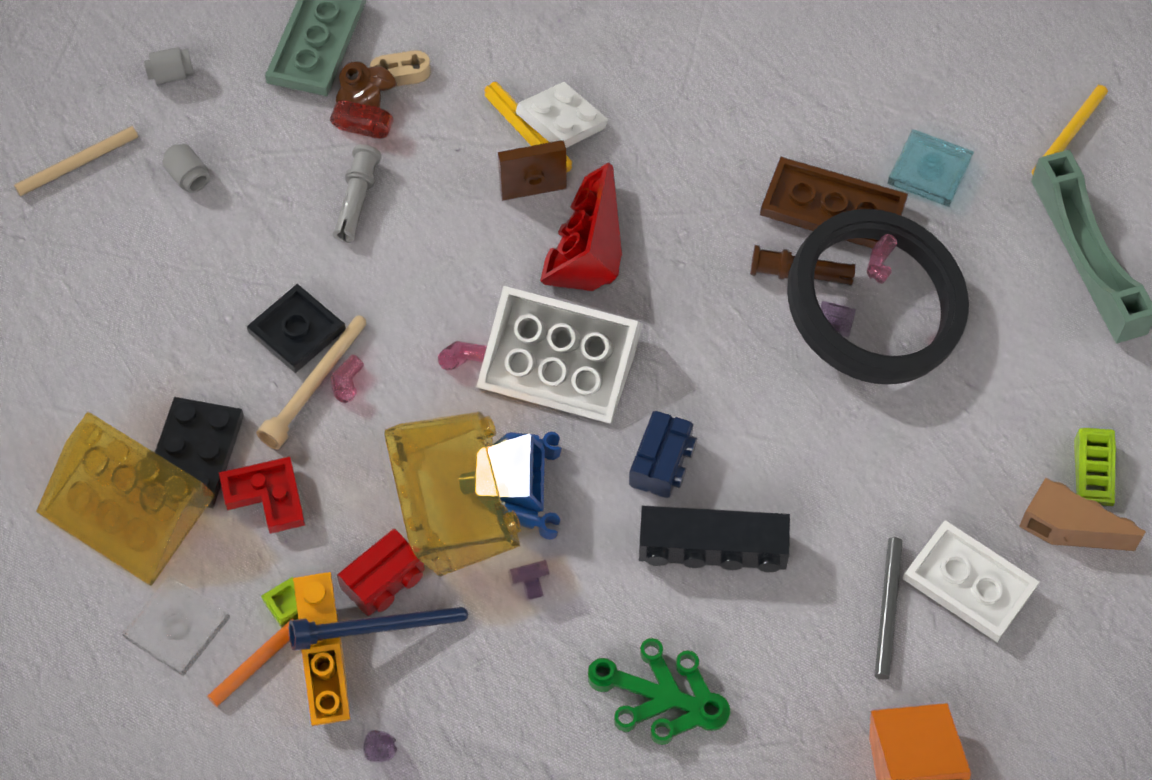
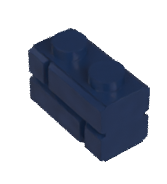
[629,410,698,498]

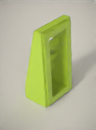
[1074,428,1116,506]

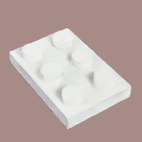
[903,520,1039,643]

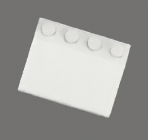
[476,286,643,424]

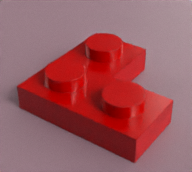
[219,456,306,534]

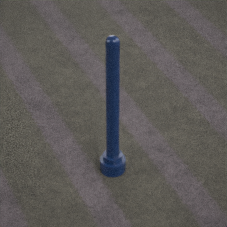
[289,607,469,651]

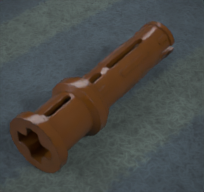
[750,245,856,286]

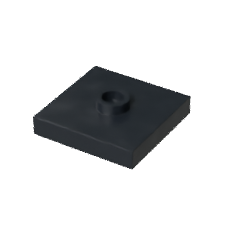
[246,284,346,373]

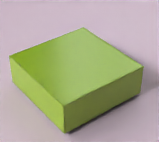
[261,576,298,628]

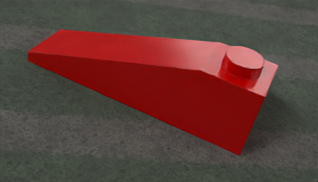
[540,162,622,291]

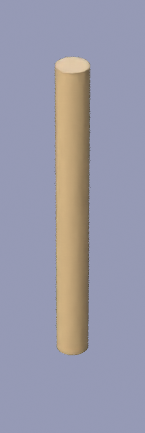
[14,126,138,197]

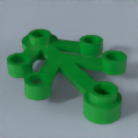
[588,638,730,745]

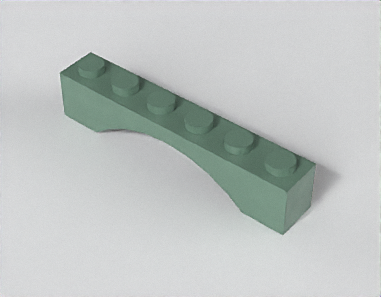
[1031,150,1152,344]

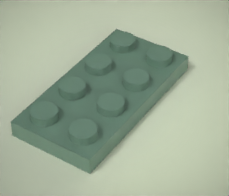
[265,0,367,96]

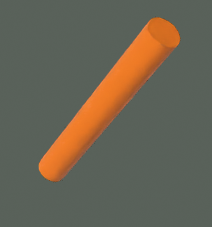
[207,619,294,707]

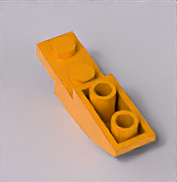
[293,572,350,726]

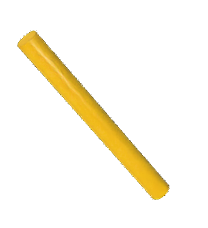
[1032,85,1108,175]

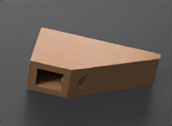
[1019,478,1146,551]

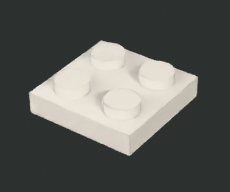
[516,82,608,148]

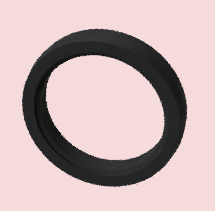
[787,209,969,385]

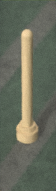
[256,315,366,449]

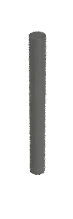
[874,537,903,680]

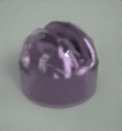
[363,730,397,762]

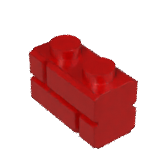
[337,528,425,617]

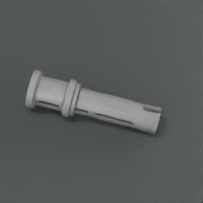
[333,144,382,242]

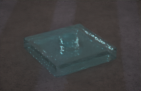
[887,129,974,207]

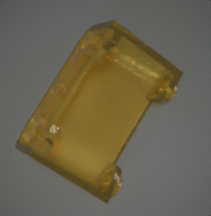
[384,411,521,577]

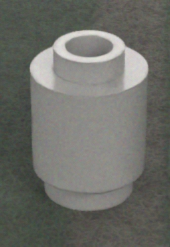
[144,47,194,85]
[162,144,210,193]

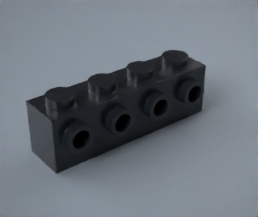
[639,505,790,573]

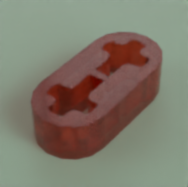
[330,100,394,138]

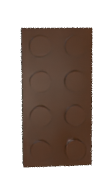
[760,157,908,254]

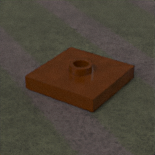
[498,140,567,201]

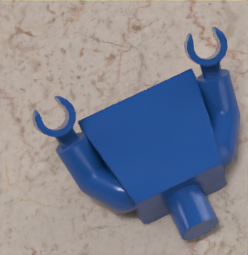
[459,432,562,540]

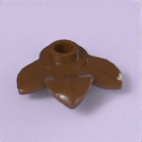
[336,62,397,117]

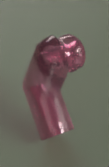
[866,234,897,284]
[438,341,487,370]
[331,354,364,403]

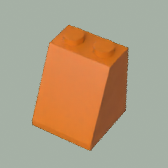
[869,703,971,780]

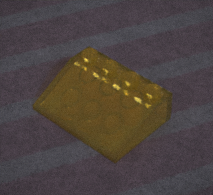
[36,411,215,586]

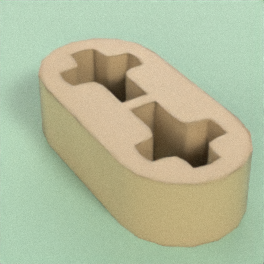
[370,51,431,87]

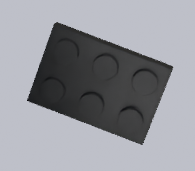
[142,397,244,509]

